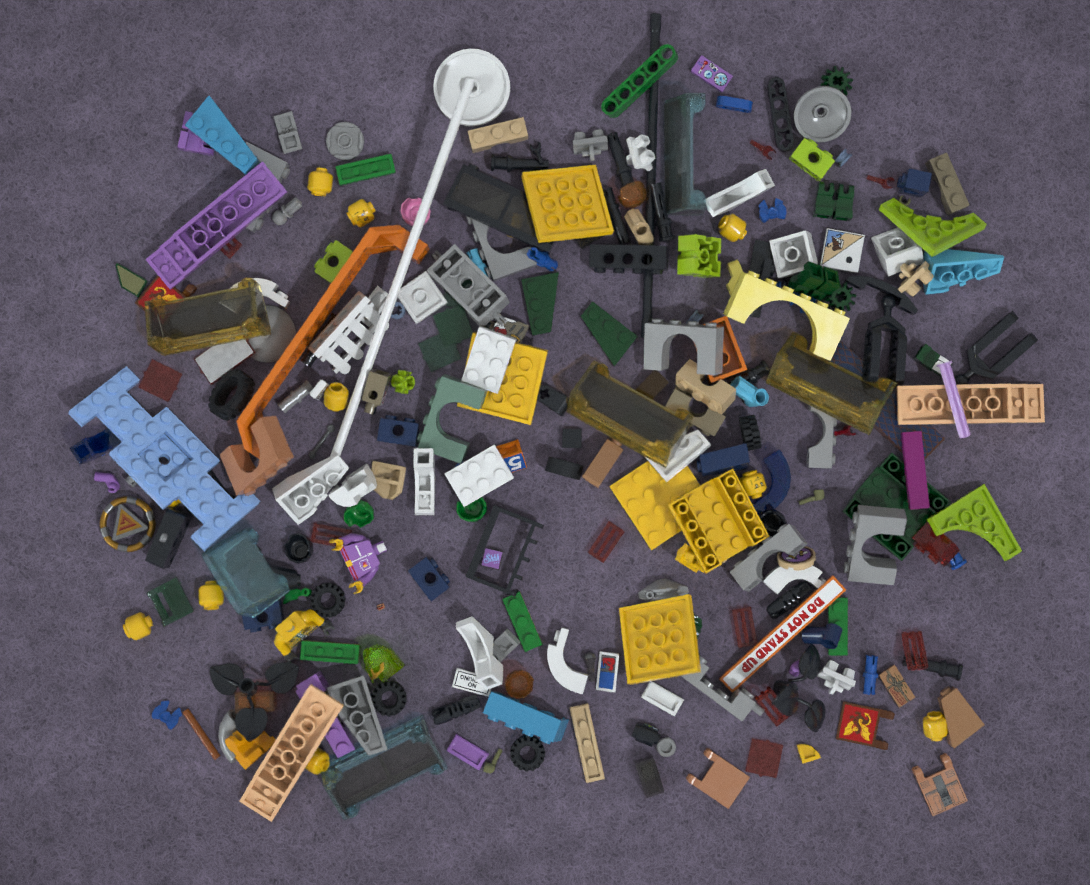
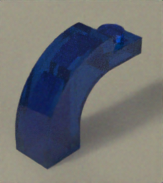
[70,428,122,465]
[752,449,791,515]

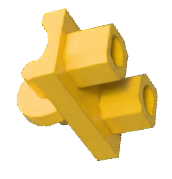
[675,543,704,573]

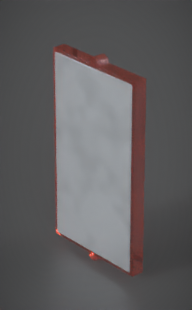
[194,327,256,385]

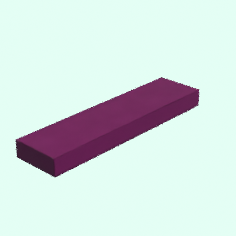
[901,431,930,510]

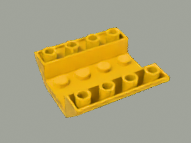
[668,469,770,574]

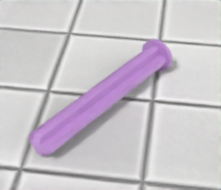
[937,361,970,438]

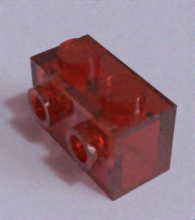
[912,522,960,567]

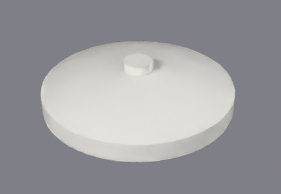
[433,49,510,126]

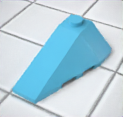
[921,249,1004,294]

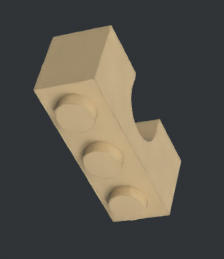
[468,117,528,153]
[675,359,736,415]

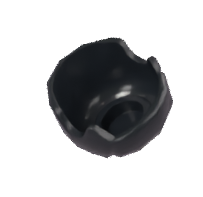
[759,509,787,539]
[285,533,313,564]

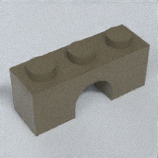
[925,153,969,216]
[664,385,727,437]

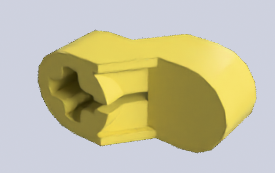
[726,259,743,297]

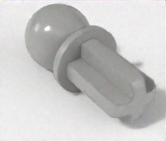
[272,198,302,225]

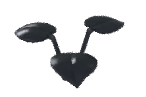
[771,644,826,732]
[210,662,299,741]

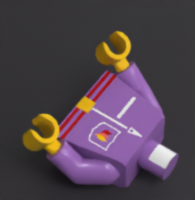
[329,533,387,594]

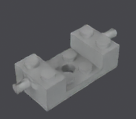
[427,244,510,327]
[682,655,764,721]

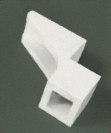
[704,169,775,217]

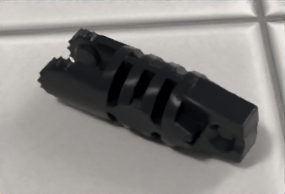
[766,581,812,619]
[431,695,481,725]

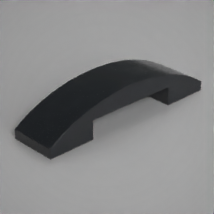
[844,276,918,315]

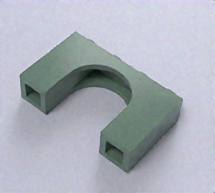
[417,374,488,464]

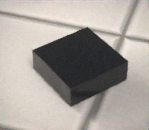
[562,429,582,448]

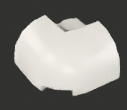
[328,463,377,507]

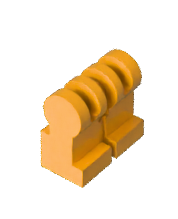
[225,730,276,770]

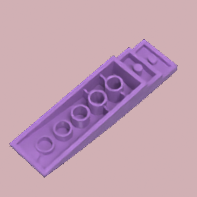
[145,161,287,290]

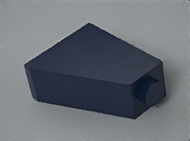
[696,444,750,477]

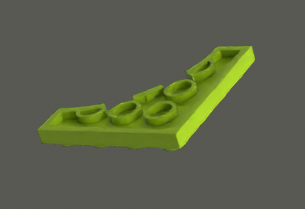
[879,198,987,257]
[927,484,1022,561]

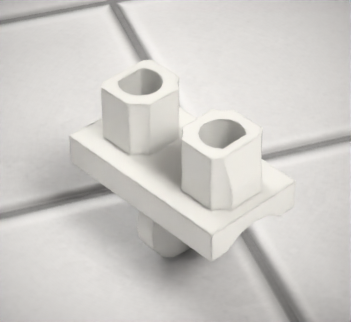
[626,134,655,171]
[818,660,856,695]

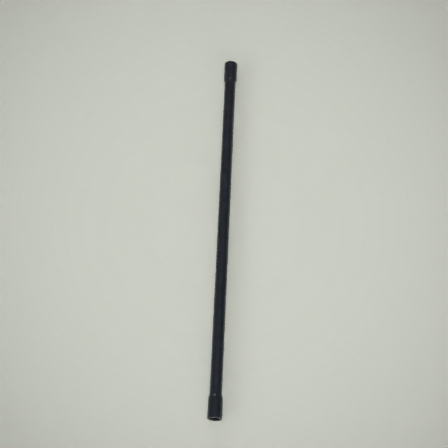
[641,13,662,338]

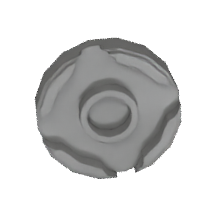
[326,122,365,161]

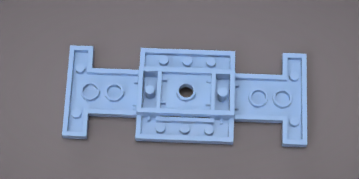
[68,366,260,551]

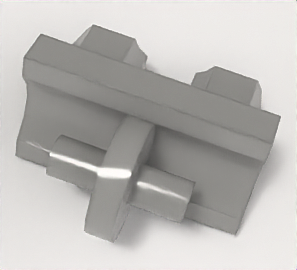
[573,129,608,161]

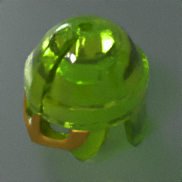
[363,644,405,683]

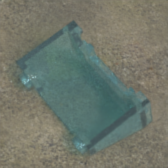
[202,527,290,618]

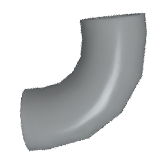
[218,709,238,764]

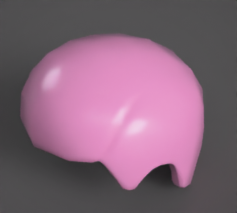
[400,198,431,226]

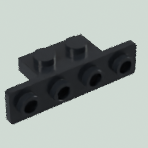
[749,240,775,318]

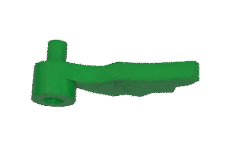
[283,588,312,604]

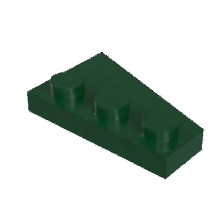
[521,272,559,336]
[581,301,638,367]

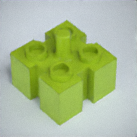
[677,234,721,278]

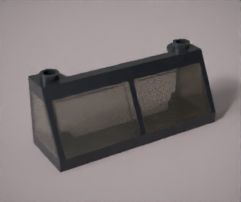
[443,163,556,255]

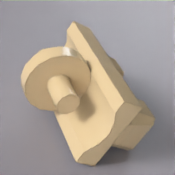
[898,261,934,297]

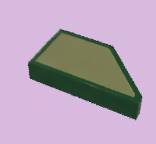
[115,263,149,298]

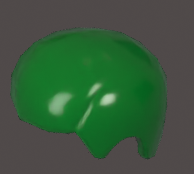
[456,497,487,522]
[343,500,374,528]

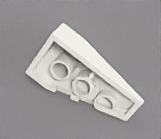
[272,453,349,525]

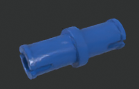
[527,247,558,271]
[863,655,878,695]

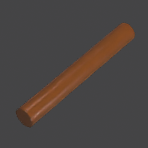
[182,708,221,760]

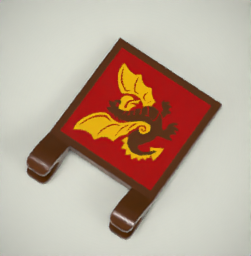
[135,275,197,328]
[836,701,895,750]

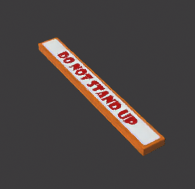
[719,575,846,693]

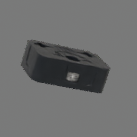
[145,508,192,569]

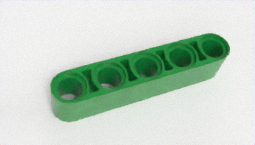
[601,44,678,118]

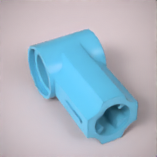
[730,376,769,407]

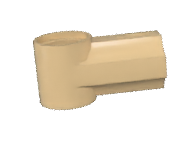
[624,209,654,245]

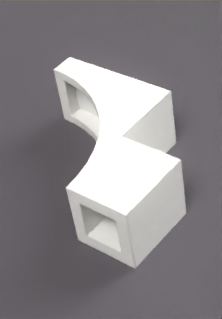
[456,616,503,690]

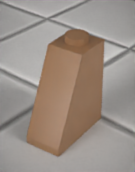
[582,438,623,488]
[938,686,985,748]

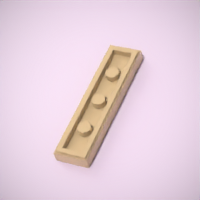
[569,703,605,783]

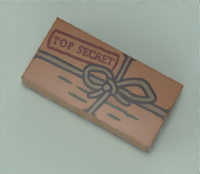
[878,664,915,708]

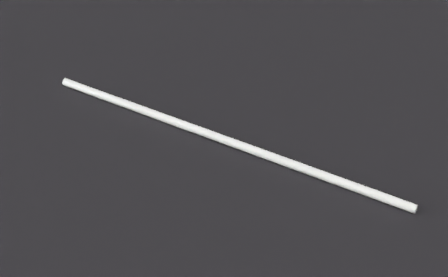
[330,77,475,457]

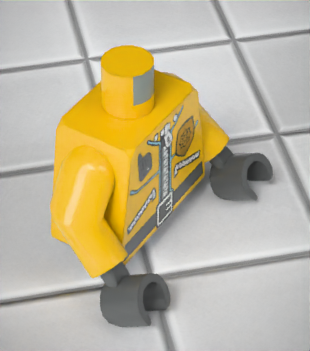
[274,609,335,663]

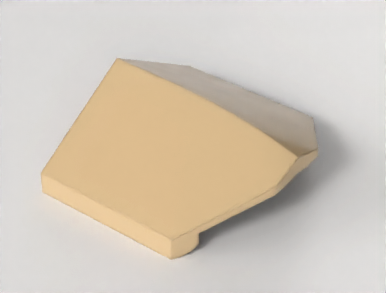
[371,461,406,500]

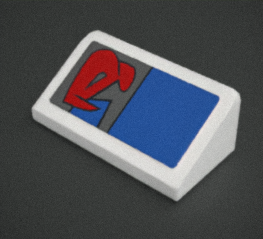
[596,651,619,692]

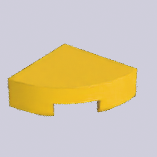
[796,744,821,763]

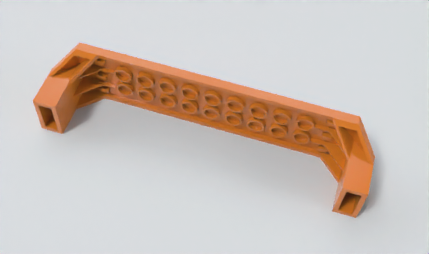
[236,225,430,459]

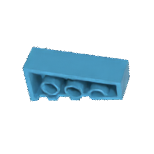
[185,95,261,175]
[483,691,569,744]

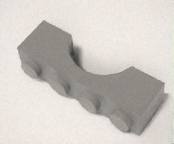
[806,391,838,469]
[730,524,808,592]

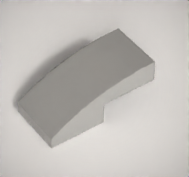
[273,111,303,154]
[493,628,520,662]

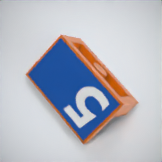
[483,440,527,473]

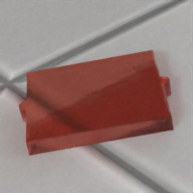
[138,359,183,402]
[745,738,783,778]

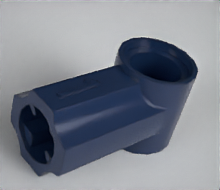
[802,623,843,649]

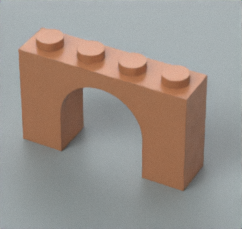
[220,416,293,496]

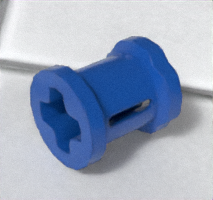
[942,545,967,570]

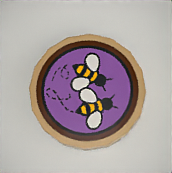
[777,546,816,571]

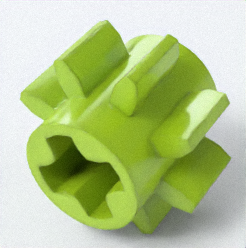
[391,370,415,394]

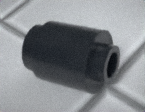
[631,723,661,747]

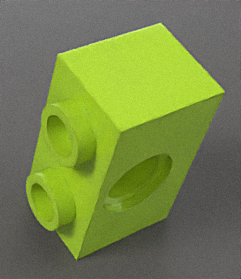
[789,138,835,182]
[314,240,353,283]

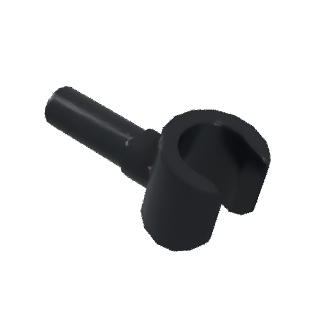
[530,141,544,165]

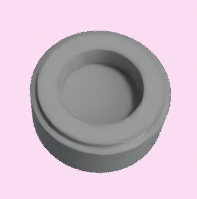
[656,737,676,757]

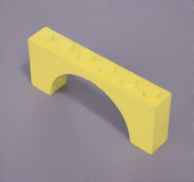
[723,270,850,361]

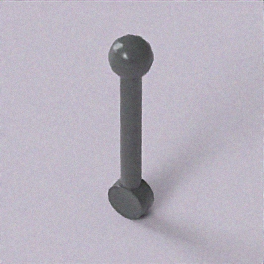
[308,425,335,459]

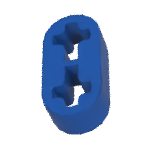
[716,96,753,113]

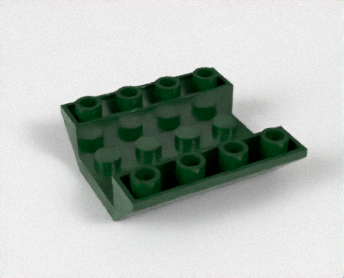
[842,452,951,561]

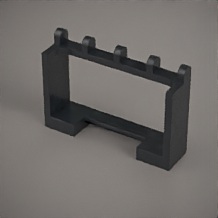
[465,505,544,597]

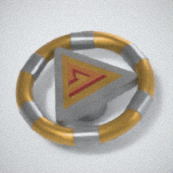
[100,496,156,552]

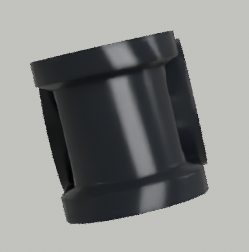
[537,385,573,417]

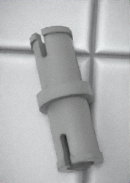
[277,380,313,413]

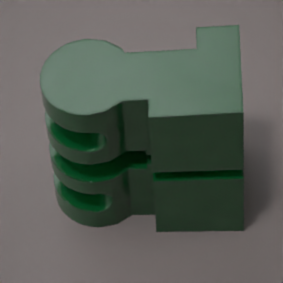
[813,181,854,222]
[788,261,840,300]

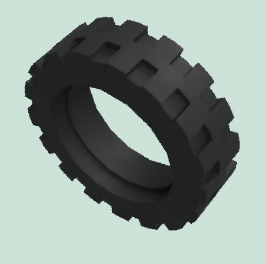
[208,369,255,421]

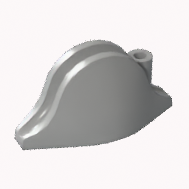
[638,578,689,602]

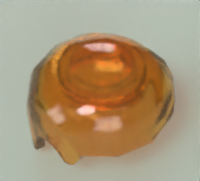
[617,181,647,208]
[505,669,534,699]

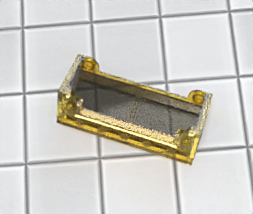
[144,278,271,356]
[765,332,897,435]
[567,360,694,468]

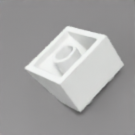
[871,227,924,276]
[769,230,818,278]

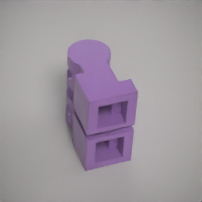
[177,111,214,156]

